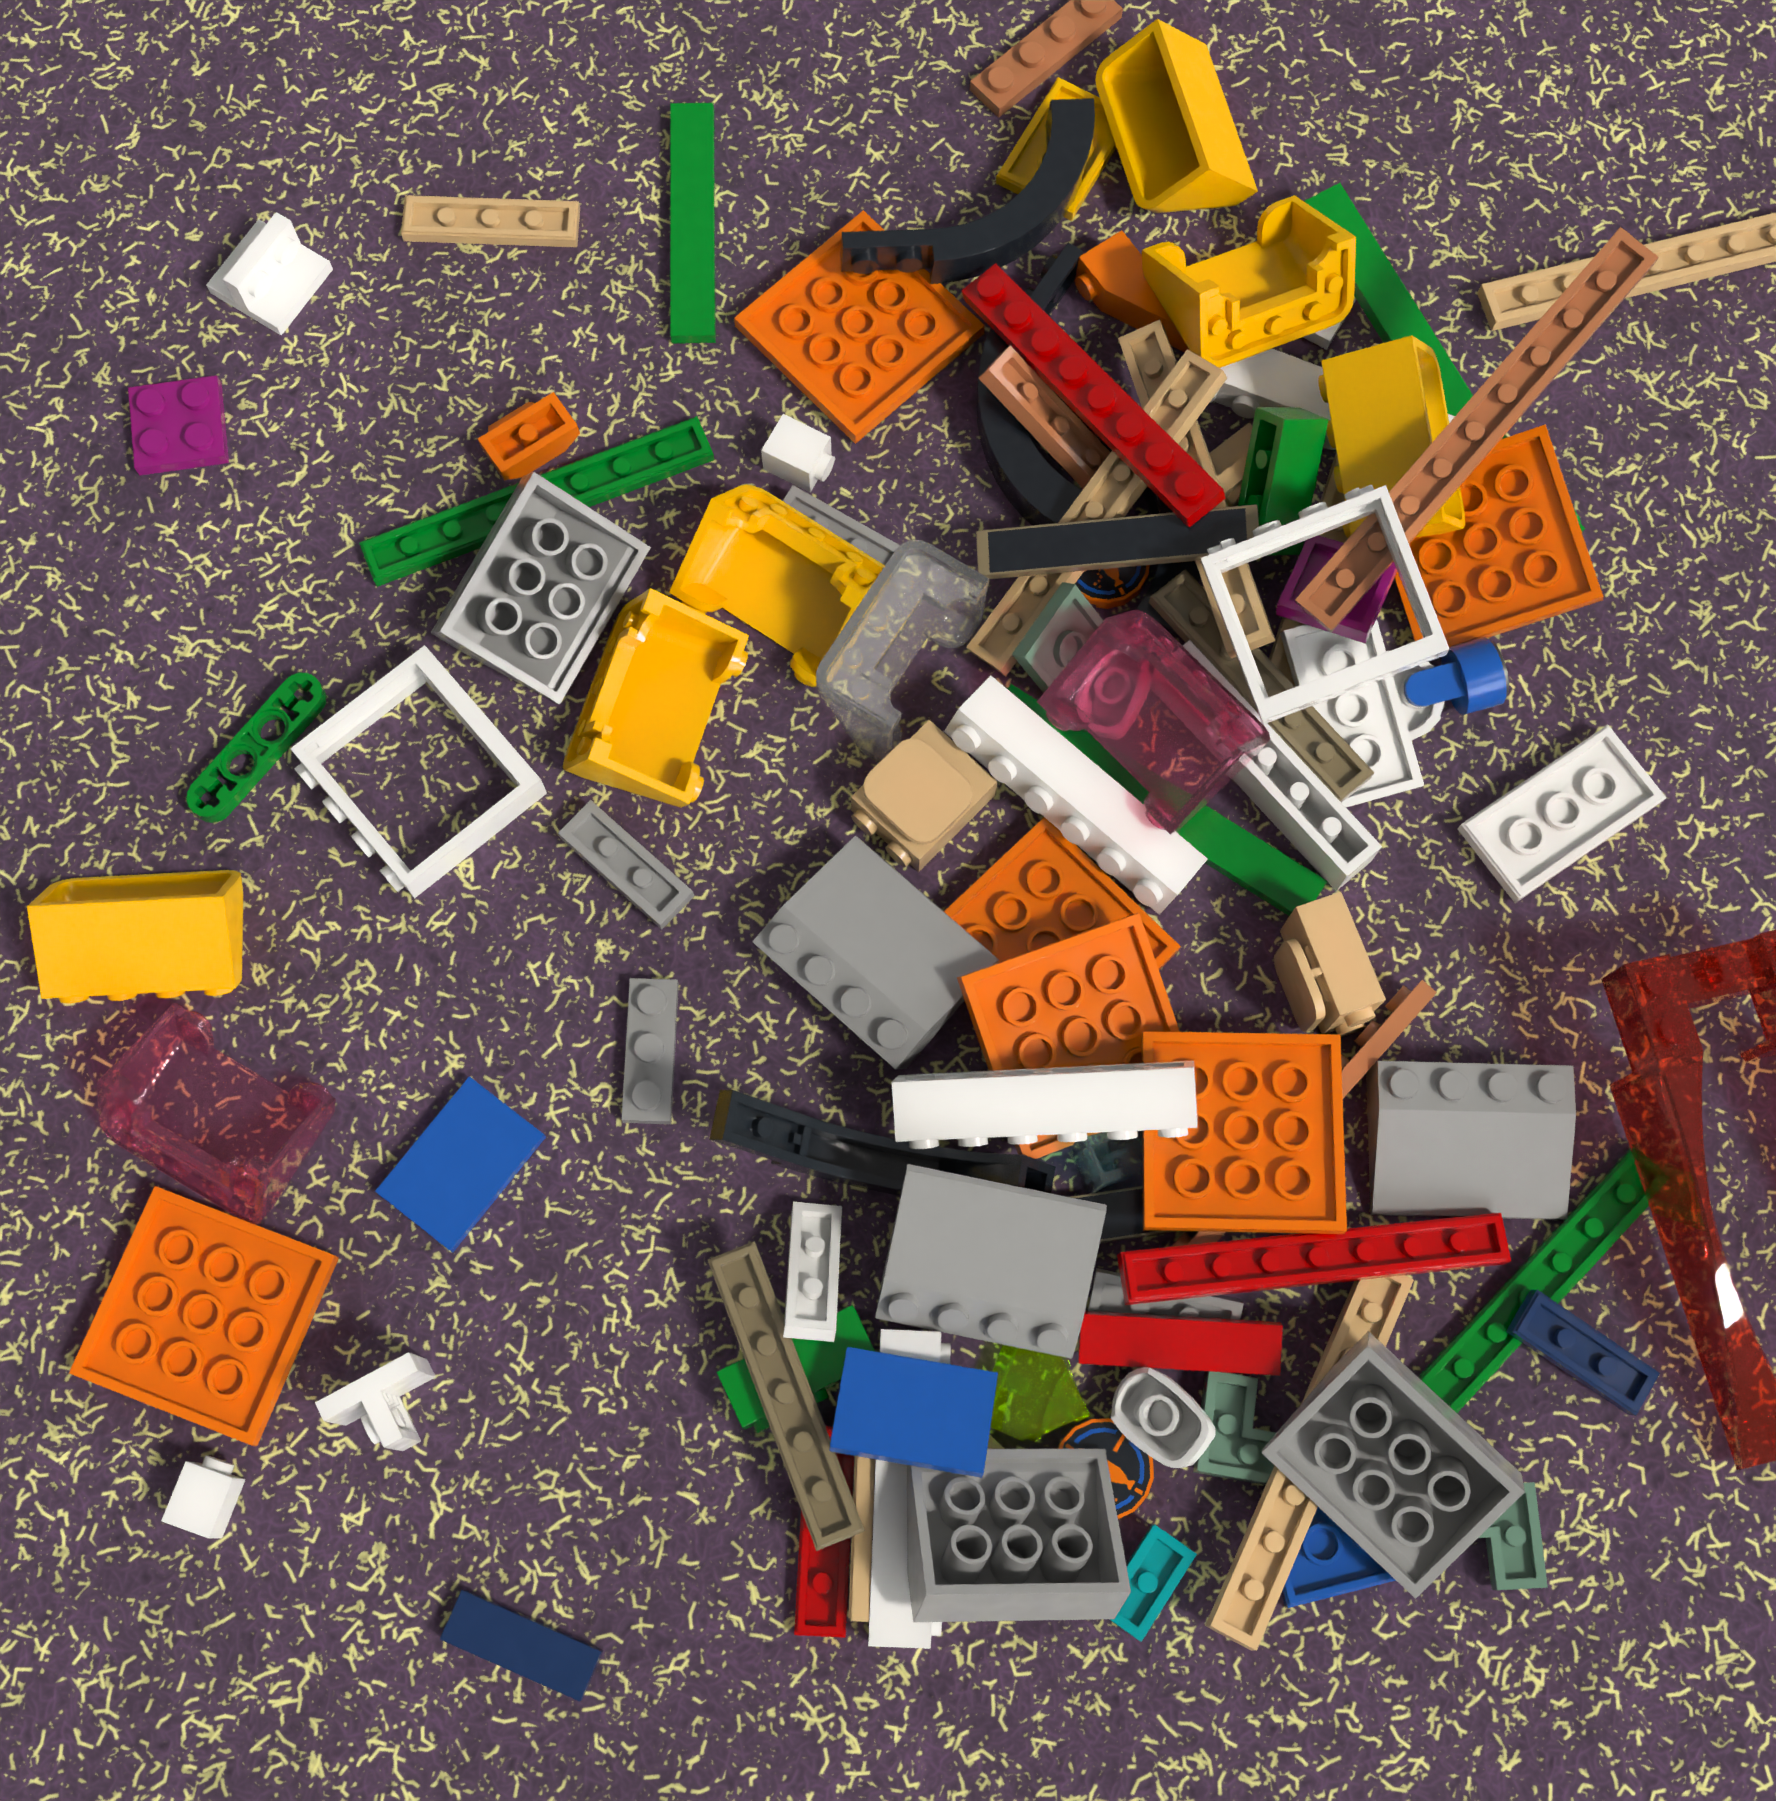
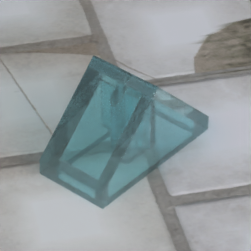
[1069,1130,1143,1194]

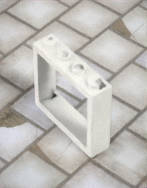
[1201,485,1449,725]
[290,645,547,898]

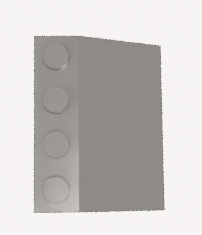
[431,472,651,705]
[752,836,999,1069]
[1366,1061,1576,1220]
[875,1164,1107,1359]
[1262,1331,1525,1599]
[907,1449,1131,1622]

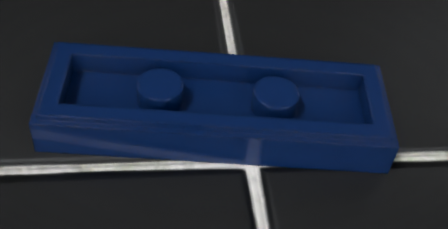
[1506,1289,1660,1416]
[440,1589,603,1701]

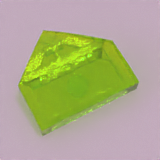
[990,1345,1090,1442]

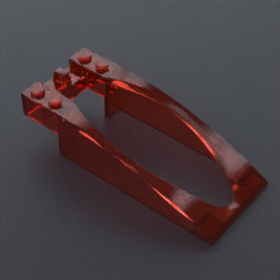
[1601,930,1776,1470]

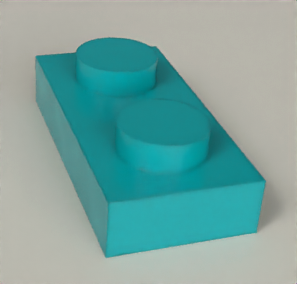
[1109,1524,1197,1642]

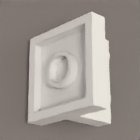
[206,212,333,335]
[315,1352,436,1451]

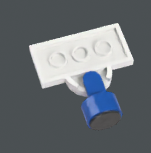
[1280,619,1509,808]

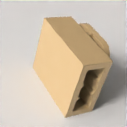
[851,720,998,872]
[1274,892,1386,1037]

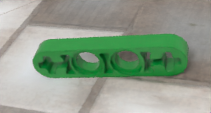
[186,672,327,823]

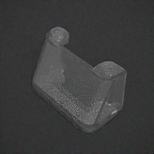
[816,540,989,763]

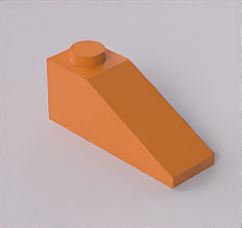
[1075,230,1190,352]

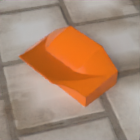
[477,392,580,481]

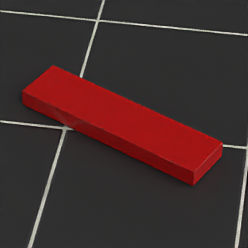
[1078,1311,1283,1376]
[794,1426,854,1638]

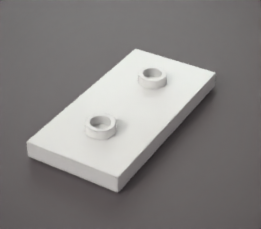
[1458,725,1666,903]

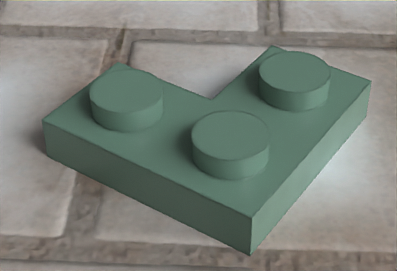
[1193,1371,1276,1485]
[1478,1482,1548,1590]

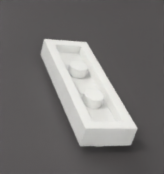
[783,1202,842,1342]

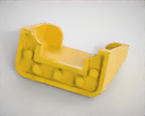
[1142,195,1356,368]
[669,484,895,690]
[563,588,749,808]

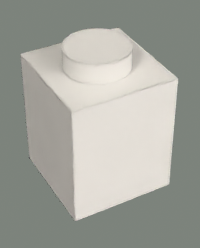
[761,414,835,492]
[161,1456,246,1538]

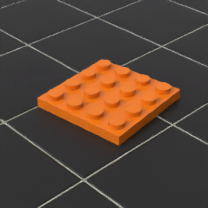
[734,210,985,444]
[1395,424,1603,647]
[944,817,1181,970]
[957,913,1180,1159]
[1142,1031,1347,1234]
[69,1186,339,1446]

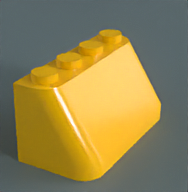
[1095,19,1258,213]
[1318,335,1465,538]
[27,870,243,1004]

